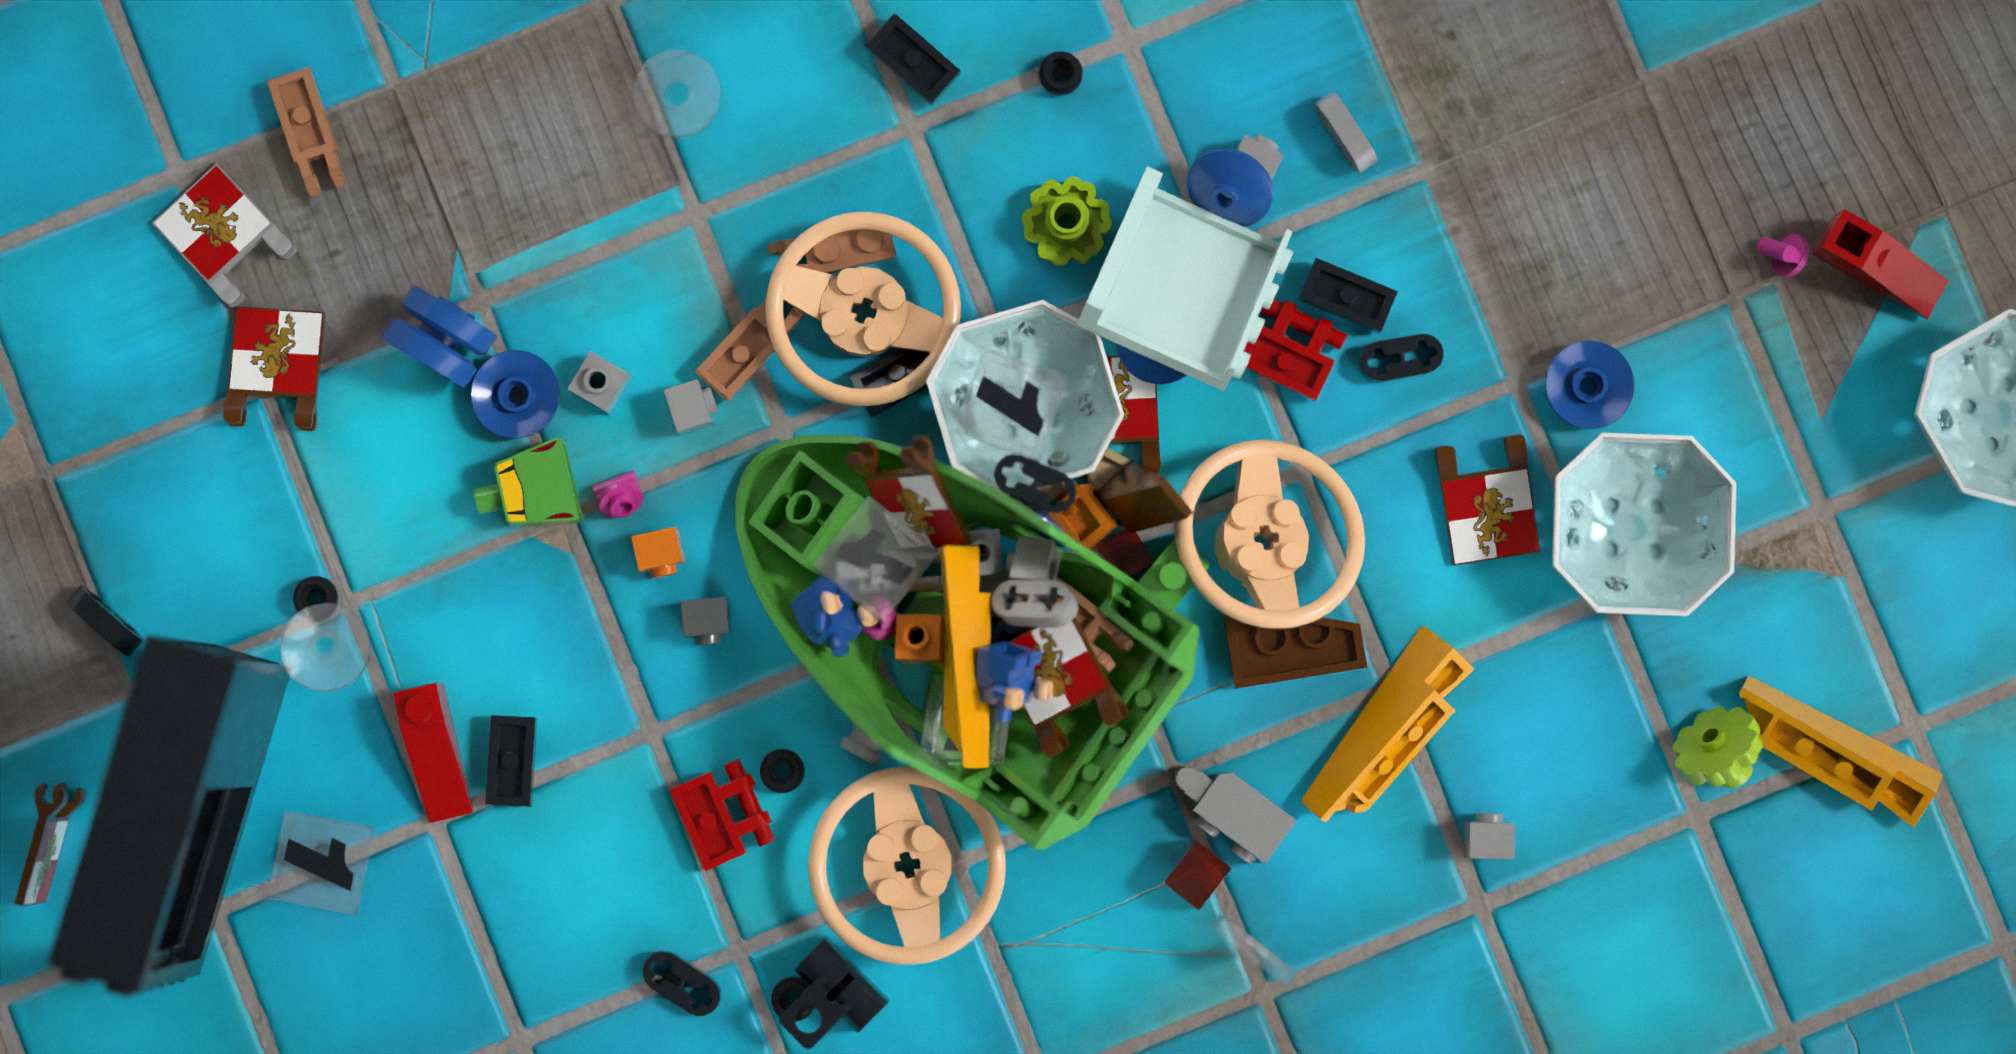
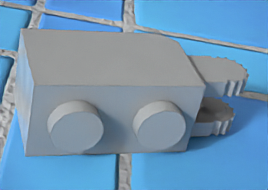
[1173,765,1297,865]

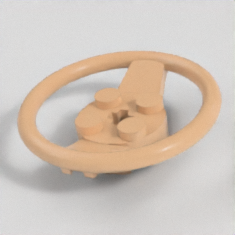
[765,212,961,406]
[1175,440,1365,629]
[808,767,1006,965]

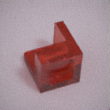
[1093,529,1155,577]
[1165,839,1232,910]

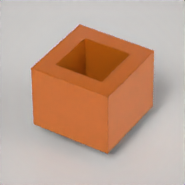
[631,527,686,579]
[895,614,945,664]

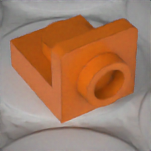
[1048,482,1118,550]

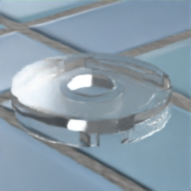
[632,49,721,139]

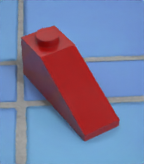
[392,682,474,823]

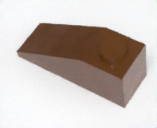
[1095,459,1194,533]

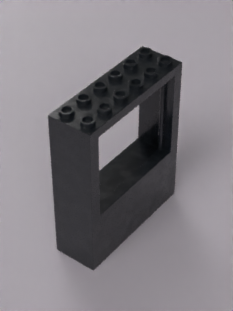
[47,635,293,997]

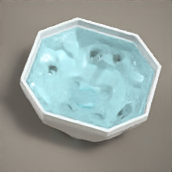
[926,300,1124,497]
[1914,309,2016,508]
[1552,433,1736,616]

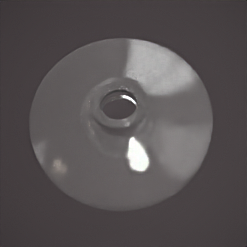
[280,603,371,692]

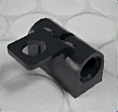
[779,937,890,1049]

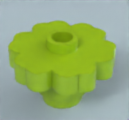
[1022,176,1112,267]
[1672,706,1763,788]

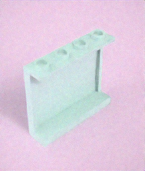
[1076,166,1293,391]

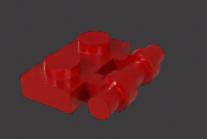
[1244,299,1348,402]
[670,759,775,872]

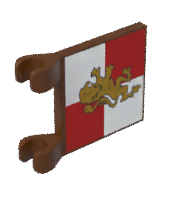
[223,306,325,431]
[1080,356,1161,477]
[1434,434,1541,566]
[846,436,972,550]
[1008,617,1129,757]
[14,782,86,906]

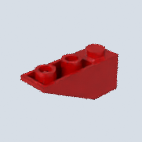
[1811,209,1949,319]

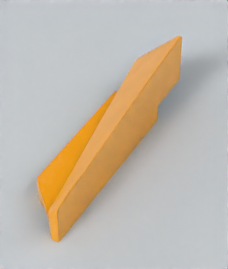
[940,545,991,768]
[1301,626,1474,822]
[1739,676,1943,827]

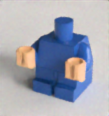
[791,577,879,657]
[976,641,1053,722]

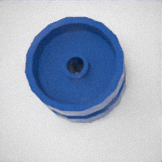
[380,285,497,389]

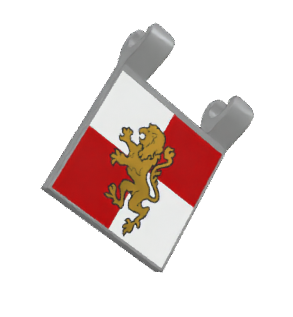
[152,163,297,308]

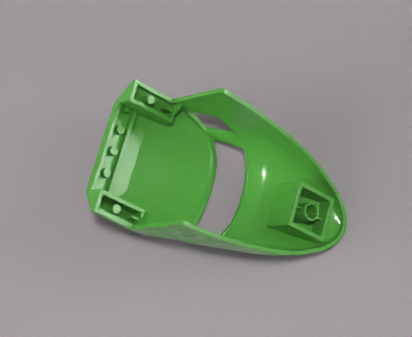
[735,435,1199,851]

